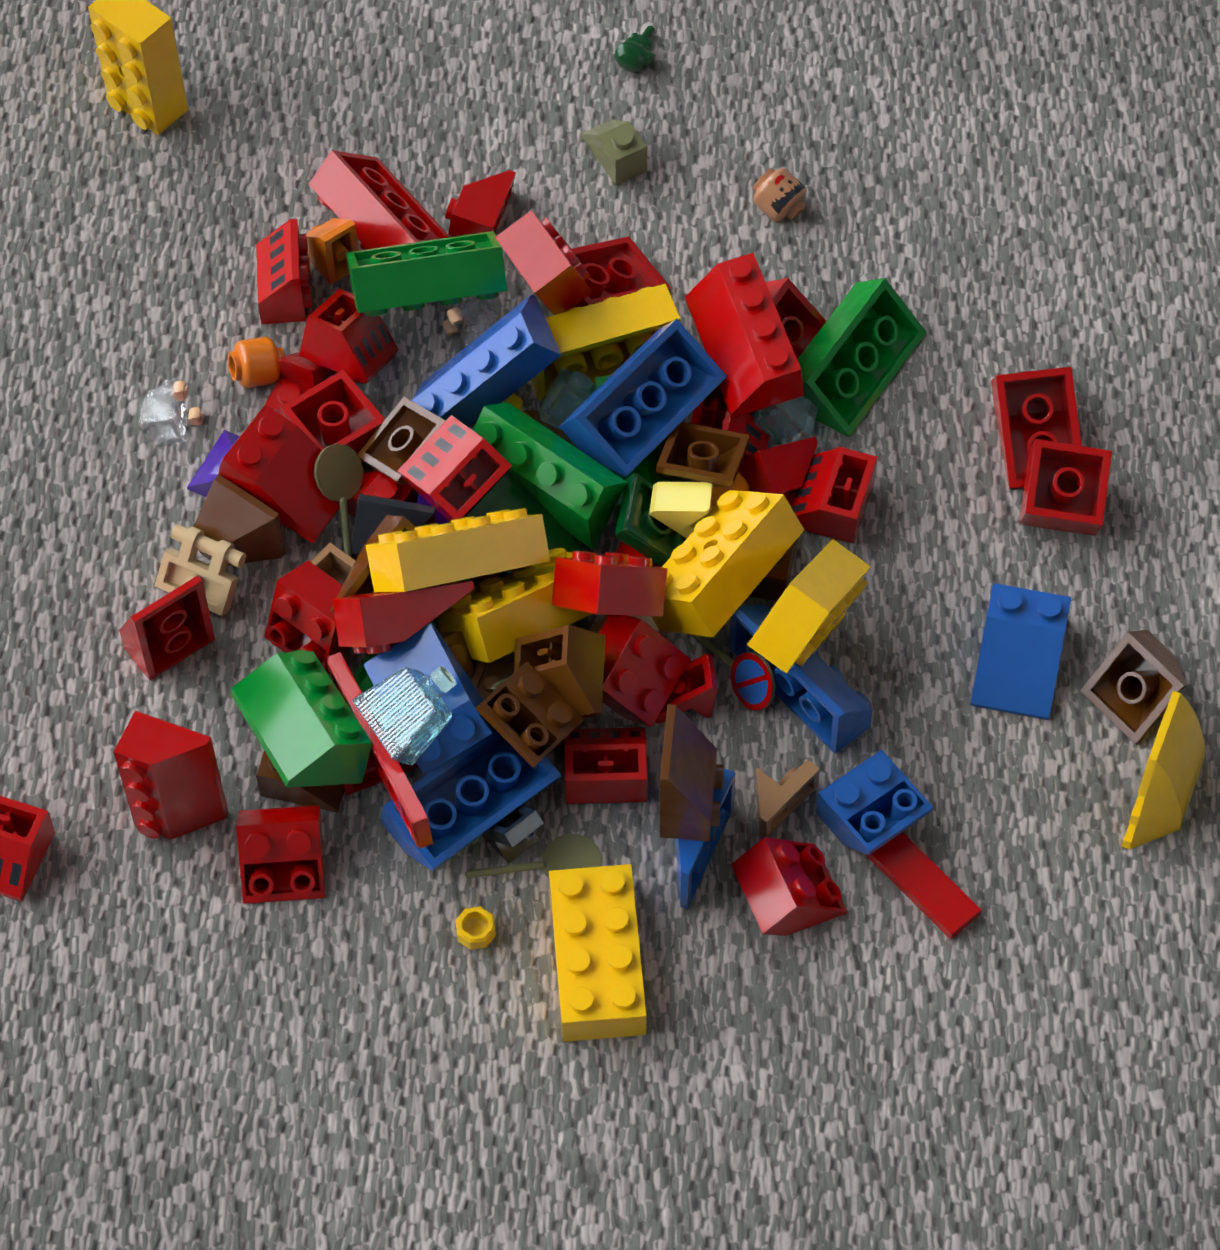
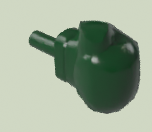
[614,26,656,73]

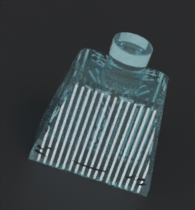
[352,666,456,765]

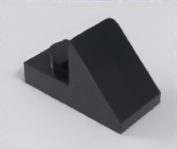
[482,806,543,864]

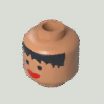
[752,168,807,222]

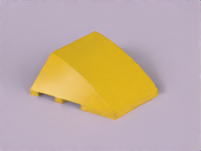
[1121,691,1205,849]

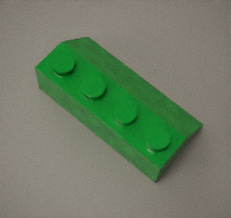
[346,231,508,316]
[789,278,927,437]
[473,402,627,549]
[231,650,372,788]

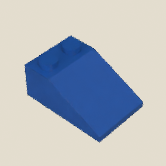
[970,583,1071,720]
[363,621,495,775]
[675,768,735,910]

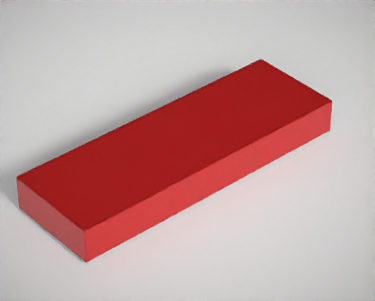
[866,832,981,940]

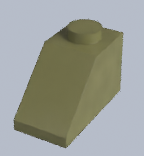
[581,120,647,185]

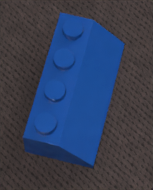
[411,294,561,428]
[559,319,727,477]
[729,604,873,754]
[381,729,561,871]

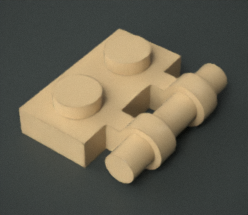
[155,524,246,616]

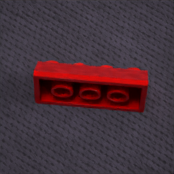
[309,150,450,250]
[685,253,804,419]
[113,711,229,839]

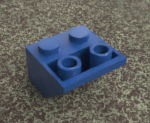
[816,750,933,855]

